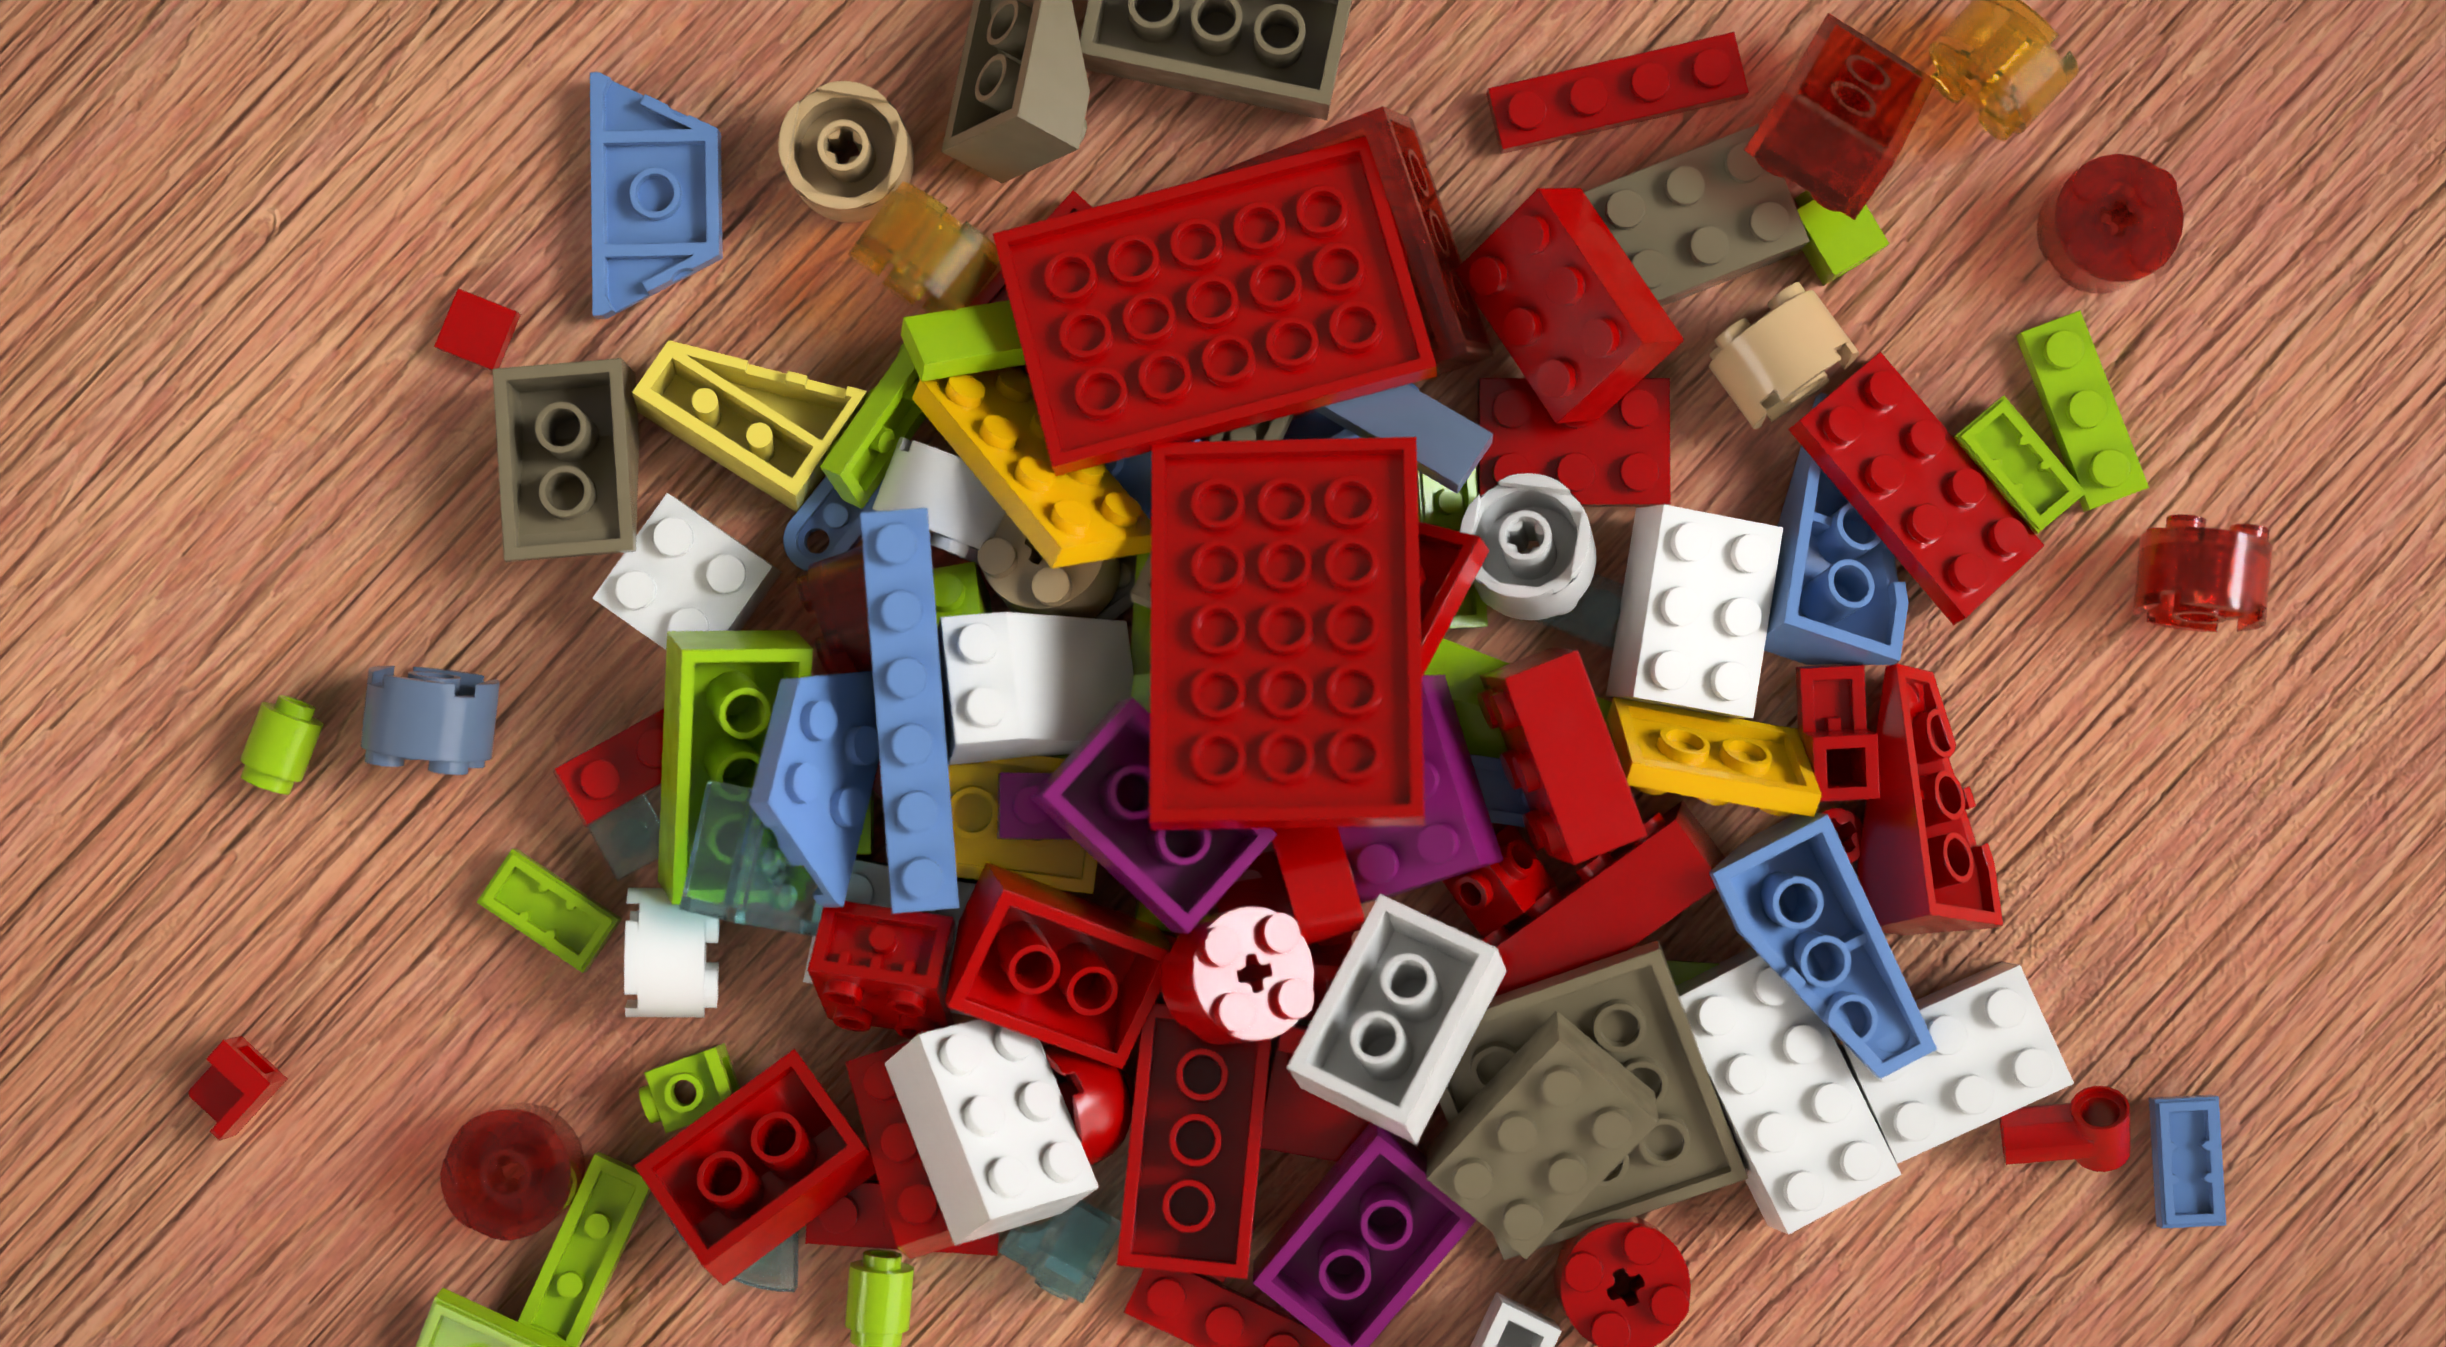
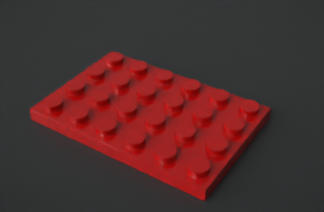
[993,136,1437,476]
[1150,437,1425,830]

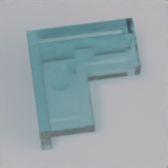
[679,781,823,936]

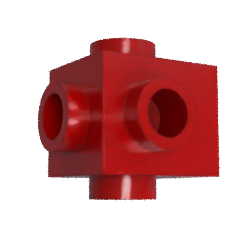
[1442,825,1556,937]

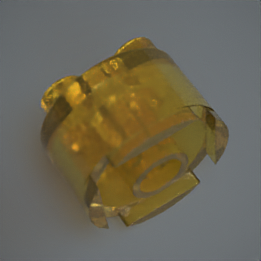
[1929,0,2079,142]
[848,181,999,313]

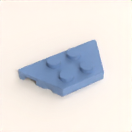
[590,72,723,319]
[749,671,880,908]

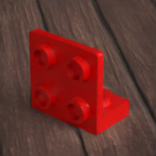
[807,901,956,1040]
[1261,1023,1370,1162]

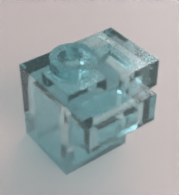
[999,1200,1121,1303]

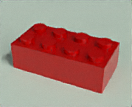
[1116,1004,1271,1279]

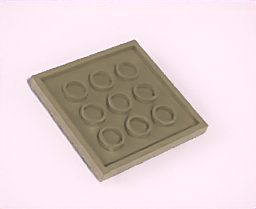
[1439,940,1748,1260]

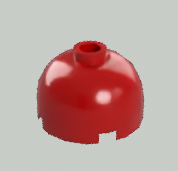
[1042,1044,1135,1166]

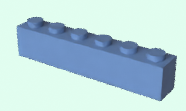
[860,508,959,913]

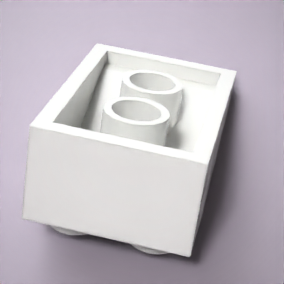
[937,612,1134,765]

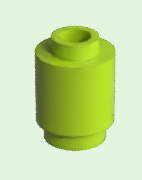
[240,695,324,795]
[845,1249,914,1347]

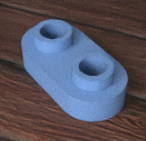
[783,477,884,574]

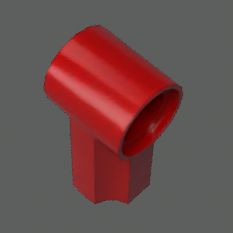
[1999,1086,2130,1172]

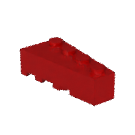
[1478,800,1725,997]

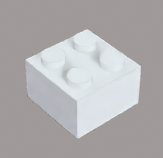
[593,493,782,650]

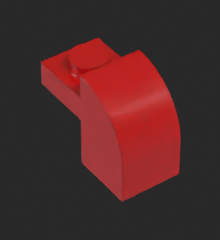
[1795,665,1880,802]
[1271,827,1366,946]

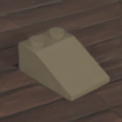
[941,0,1090,183]
[492,358,639,562]

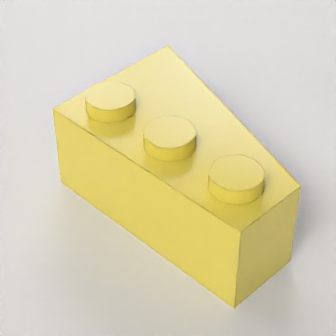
[632,340,867,512]

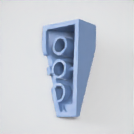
[1764,393,1909,665]
[1709,812,1937,1079]

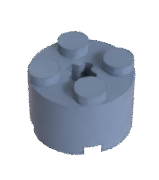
[361,666,500,775]

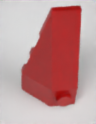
[1857,663,2003,935]

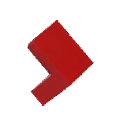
[188,1036,288,1141]

